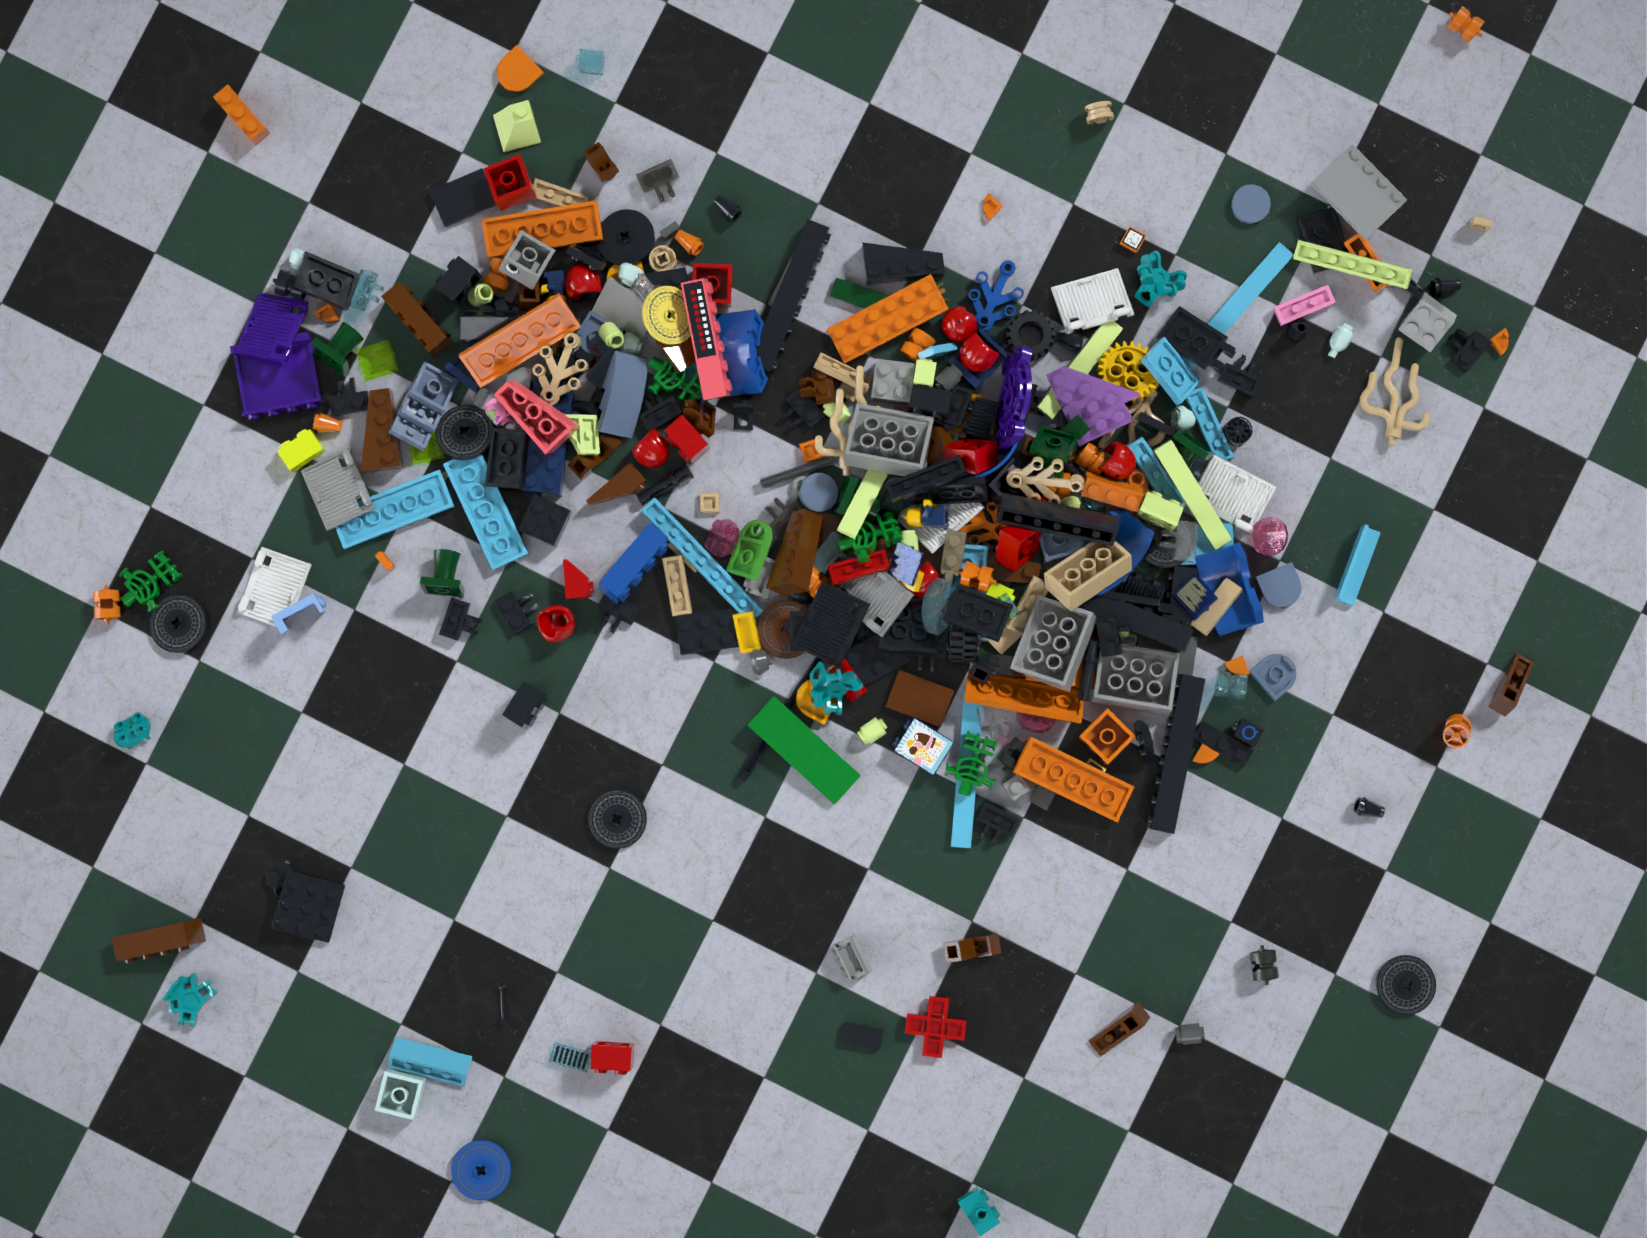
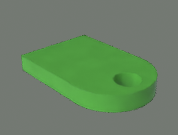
[726,519,773,581]

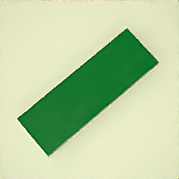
[747,696,861,805]

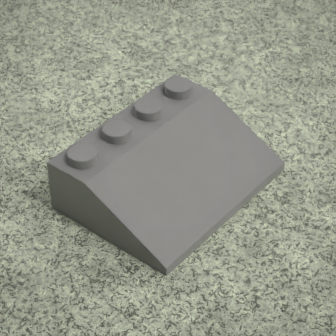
[1310,144,1407,240]
[844,403,934,476]
[1010,595,1096,692]
[1090,644,1179,716]

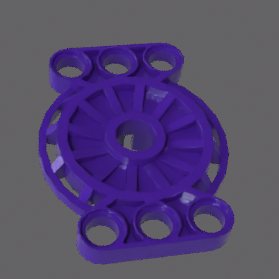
[995,346,1032,451]

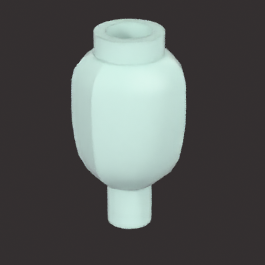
[1328,323,1353,358]

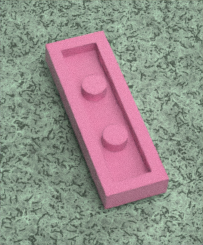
[1273,285,1336,326]

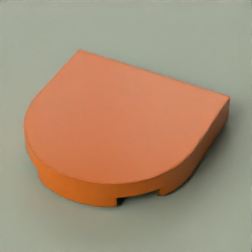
[497,45,544,92]

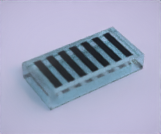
[549,1042,591,1072]

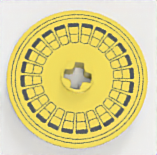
[642,286,691,345]

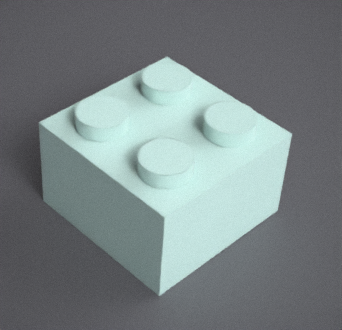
[375,1069,427,1120]

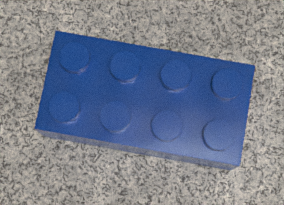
[599,523,668,604]

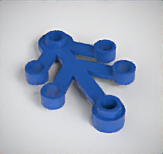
[968,260,1024,331]

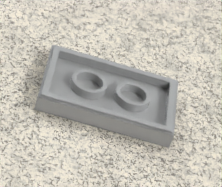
[592,277,648,341]

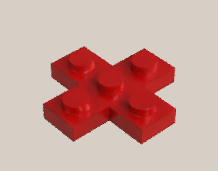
[905,996,966,1058]

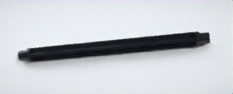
[737,657,825,783]

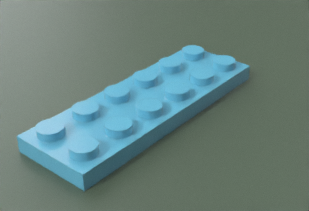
[443,455,529,571]
[335,470,455,549]

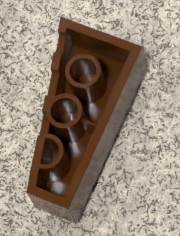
[381,282,452,359]
[361,388,404,474]
[766,509,823,596]
[112,918,206,963]

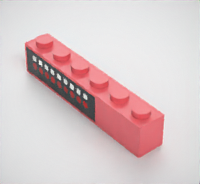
[681,278,732,400]

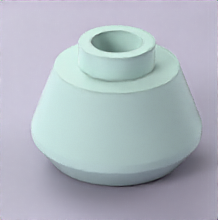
[289,248,304,271]
[619,263,644,287]
[619,332,643,355]
[1170,405,1195,432]

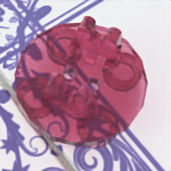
[1253,516,1288,556]
[705,519,741,557]
[1016,712,1056,733]

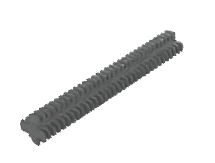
[760,456,837,489]

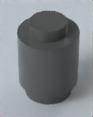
[934,364,963,391]
[1175,1023,1205,1045]

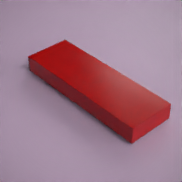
[827,549,890,586]

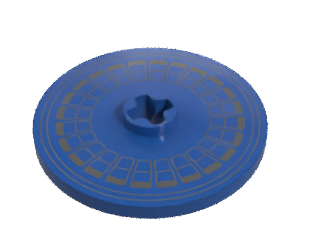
[451,1140,511,1201]

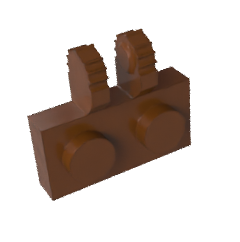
[797,369,836,405]
[683,398,716,438]

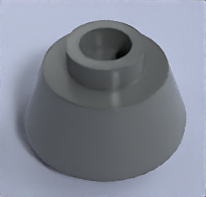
[750,649,772,675]

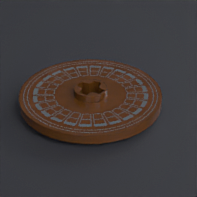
[757,600,808,659]

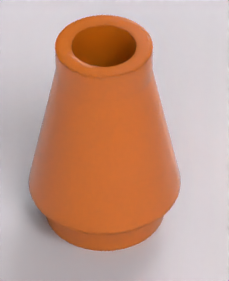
[674,230,704,256]
[313,413,343,433]

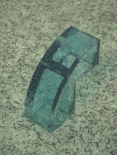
[922,577,954,636]

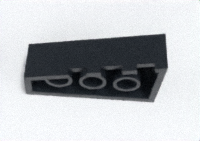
[862,242,945,285]

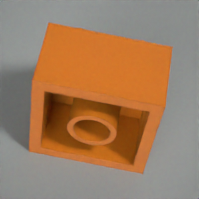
[1078,708,1136,765]

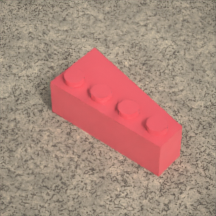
[494,380,580,454]

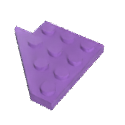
[1046,366,1140,446]

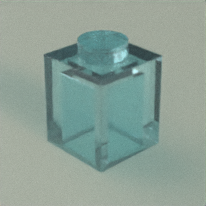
[575,49,605,76]

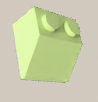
[1136,491,1184,532]

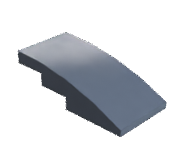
[596,351,649,438]
[388,361,459,451]

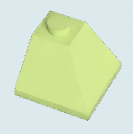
[493,100,541,153]

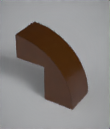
[927,421,953,465]
[568,433,622,480]
[943,933,1001,963]

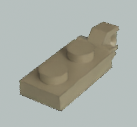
[941,530,967,586]

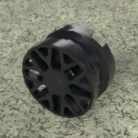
[1223,417,1253,446]

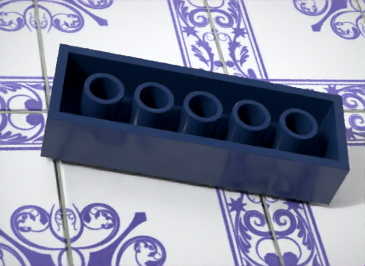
[520,373,577,497]

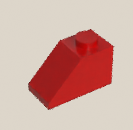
[563,559,594,600]

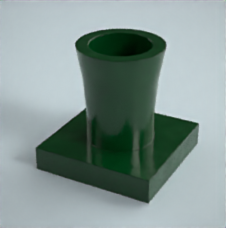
[311,322,364,378]
[1029,426,1079,479]
[1162,431,1215,470]
[830,476,883,523]
[420,549,465,598]

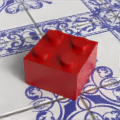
[483,154,537,211]
[692,263,733,308]
[664,415,710,464]
[942,438,998,476]
[995,525,1042,571]
[590,1041,635,1075]

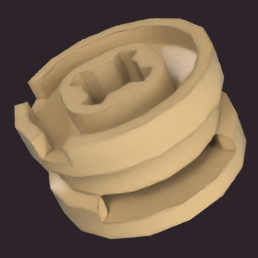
[1084,101,1114,124]
[649,245,677,272]

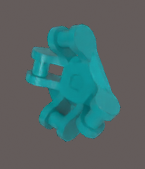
[1134,251,1187,307]
[809,661,863,715]
[163,973,218,1027]

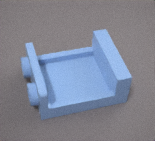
[271,594,327,634]

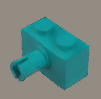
[957,1186,1001,1236]

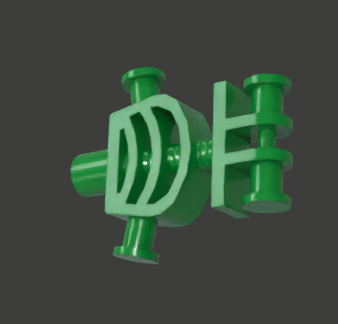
[648,356,702,402]
[837,512,903,563]
[119,551,183,613]
[945,730,998,796]

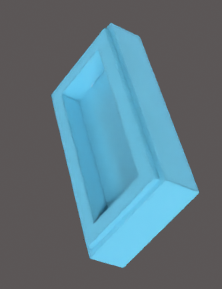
[918,343,957,360]

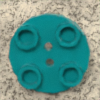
[113,712,151,749]

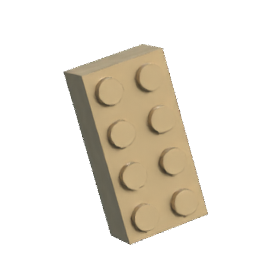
[1044,541,1132,611]

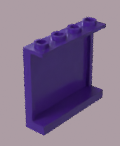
[230,332,323,420]

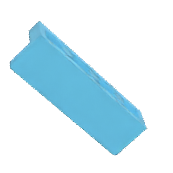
[1334,524,1381,606]
[388,1037,472,1087]

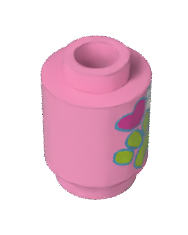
[483,398,512,427]

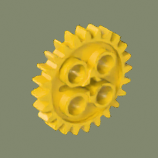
[1097,341,1159,403]

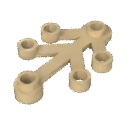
[532,333,588,406]
[1006,457,1084,504]

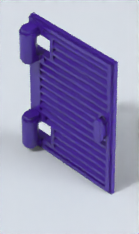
[235,292,308,364]

